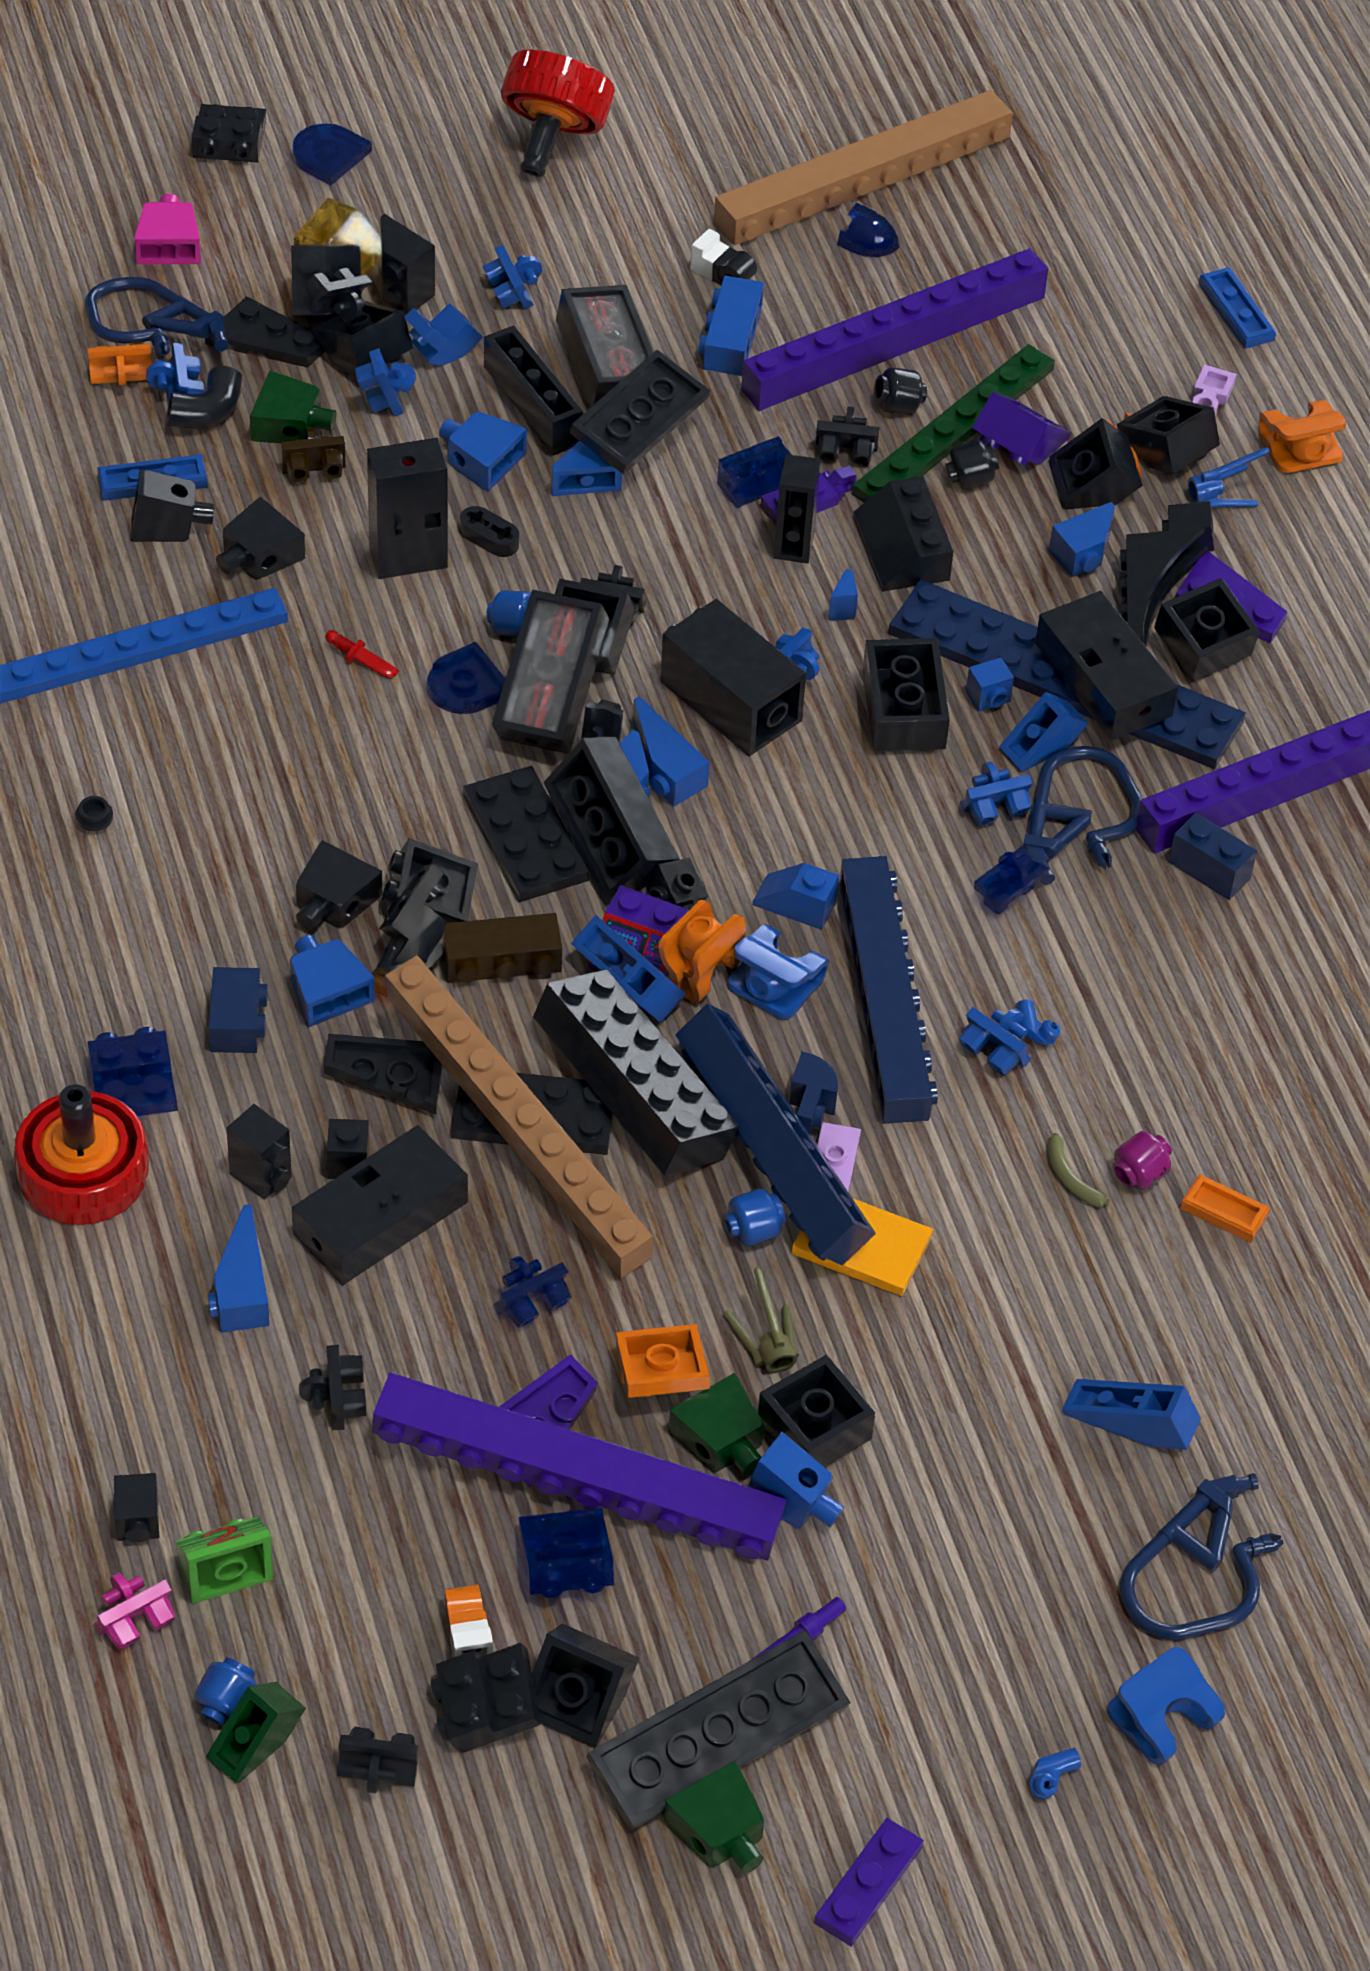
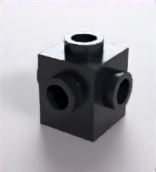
[644,858,708,910]

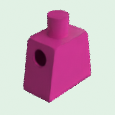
[135,194,201,264]

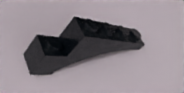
[1120,501,1214,647]

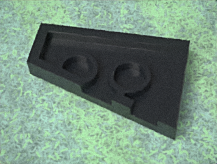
[205,296,325,368]
[324,1034,443,1115]

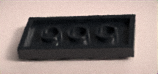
[569,349,710,475]
[463,765,589,903]
[451,1073,613,1155]

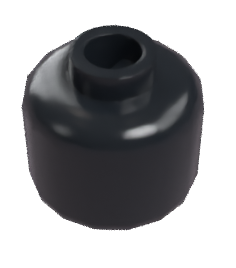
[874,368,927,414]
[945,439,999,490]

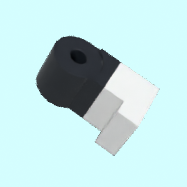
[690,229,757,286]

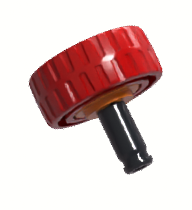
[501,49,615,177]
[14,1084,149,1225]

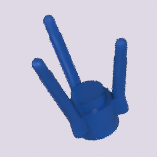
[1188,447,1270,508]

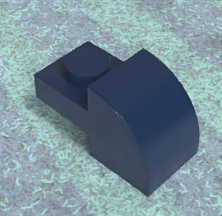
[789,1052,838,1136]

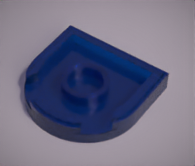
[293,123,372,186]
[427,642,506,714]

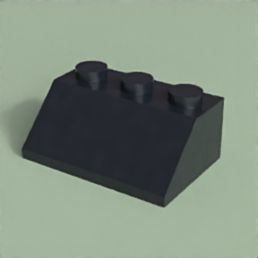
[853,476,954,592]

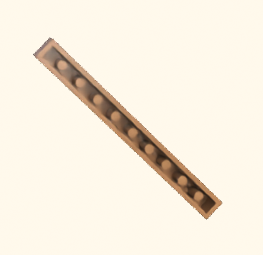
[714,90,1013,245]
[385,955,653,1279]

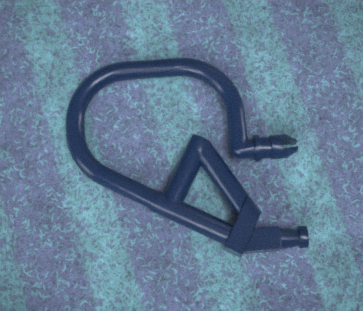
[84,277,228,357]
[1022,746,1143,885]
[1120,1473,1283,1640]

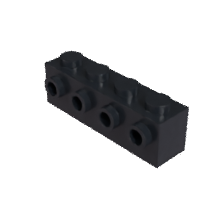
[484,325,584,452]

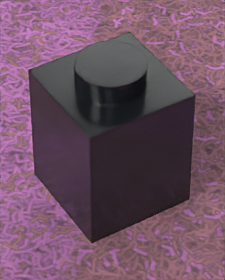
[327,1119,370,1179]
[114,1473,160,1543]

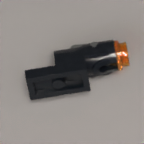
[372,864,446,997]

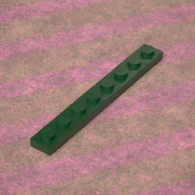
[852,344,1055,502]

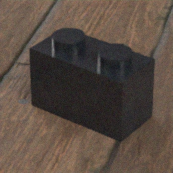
[226,1104,292,1200]

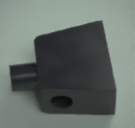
[131,469,214,542]
[216,497,306,579]
[296,840,383,930]

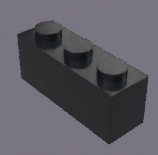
[774,454,821,564]

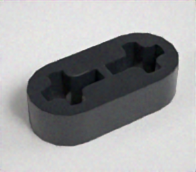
[460,506,519,557]

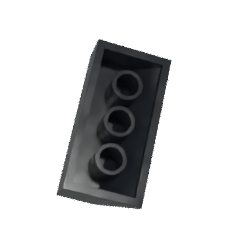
[543,737,680,904]

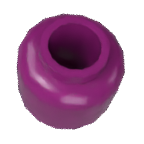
[1112,1131,1172,1190]

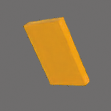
[792,1198,933,1297]

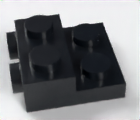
[192,104,267,163]
[382,838,478,923]
[431,1642,541,1753]

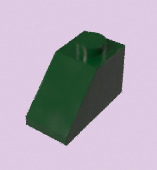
[206,1681,306,1783]

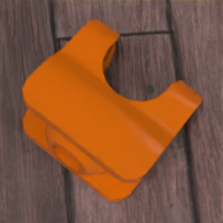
[1258,399,1346,473]
[658,900,746,1005]

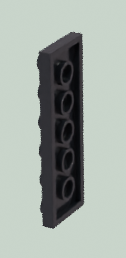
[586,1630,851,1832]

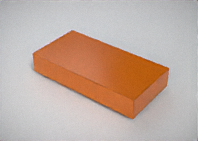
[1180,1174,1270,1243]

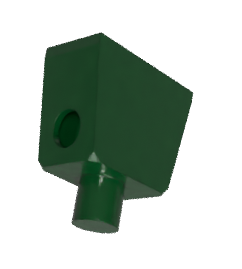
[250,371,337,444]
[669,1373,764,1476]
[664,1761,764,1874]

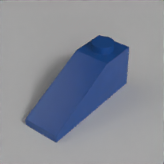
[633,696,710,806]
[571,915,686,1022]
[208,1204,269,1333]
[1062,1379,1201,1450]

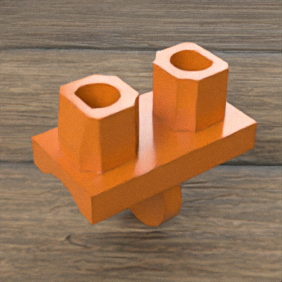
[88,343,152,386]

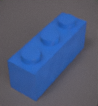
[698,276,764,376]

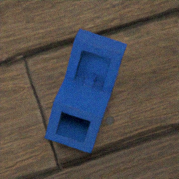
[404,303,483,365]

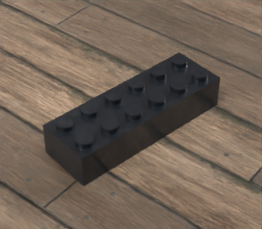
[533,969,740,1176]

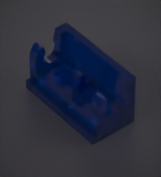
[717,436,792,508]

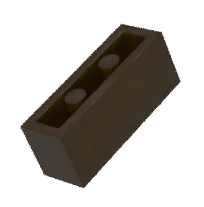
[442,913,562,983]

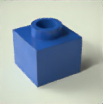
[966,657,1014,712]

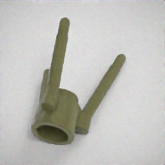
[724,1267,799,1373]

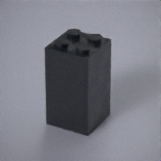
[660,598,806,757]

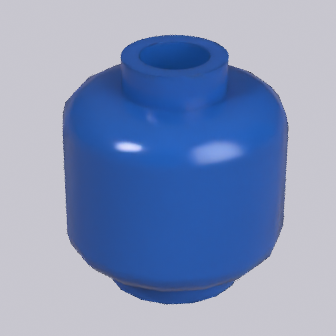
[487,590,531,638]
[723,1188,786,1246]
[195,1657,258,1726]

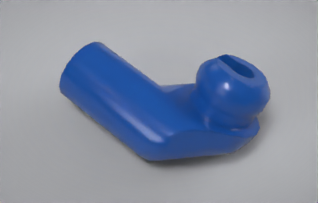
[1015,999,1060,1046]
[1029,1748,1081,1799]

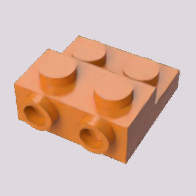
[616,1324,710,1398]

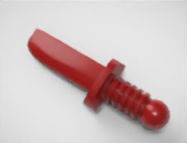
[325,630,399,678]

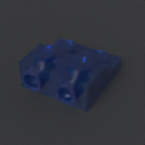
[87,1027,178,1116]
[519,1508,614,1598]

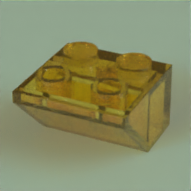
[294,198,381,276]

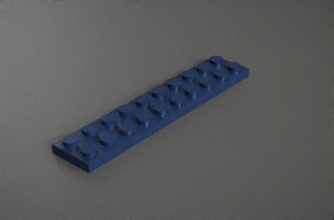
[888,579,1246,770]

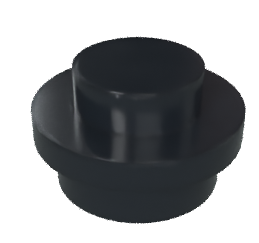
[75,796,113,831]

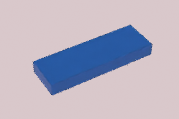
[1199,267,1276,349]
[97,454,208,501]

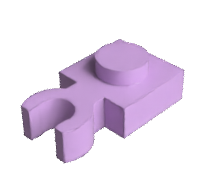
[1192,364,1237,417]

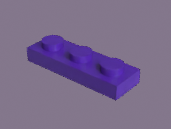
[814,1817,924,1947]

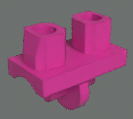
[93,1573,175,1650]

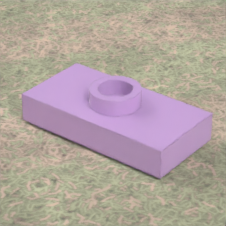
[818,1122,861,1192]

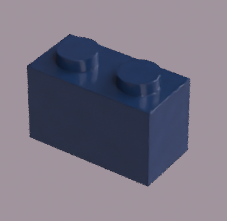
[1169,813,1257,900]
[209,967,268,1053]

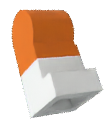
[444,1584,493,1657]

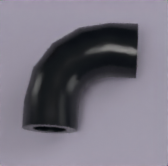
[166,366,242,429]

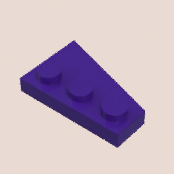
[1175,552,1287,643]
[499,1354,598,1488]

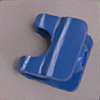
[727,924,829,1019]
[1106,1647,1225,1765]

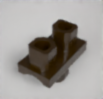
[281,428,346,482]

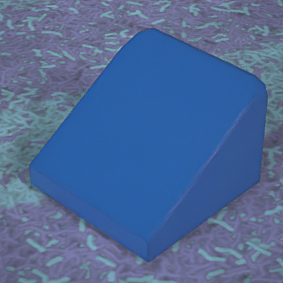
[829,569,858,621]

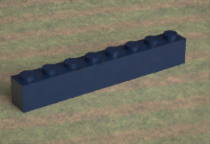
[839,856,938,1124]
[675,1003,876,1265]

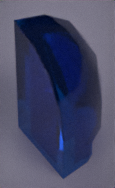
[837,202,899,257]

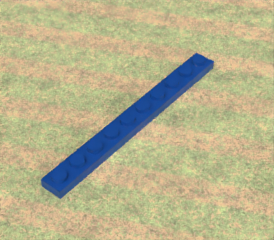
[0,588,288,704]

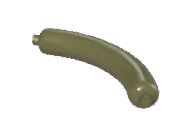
[1048,1133,1110,1208]

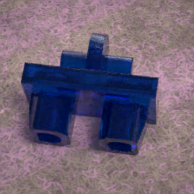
[974,846,1048,914]
[493,1255,572,1328]

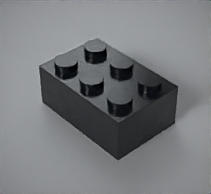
[863,638,950,751]

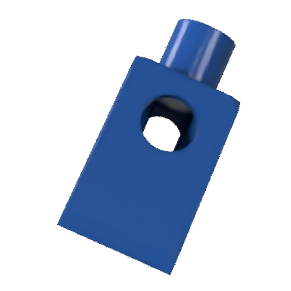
[439,412,527,492]
[290,935,375,1028]
[747,1432,845,1528]

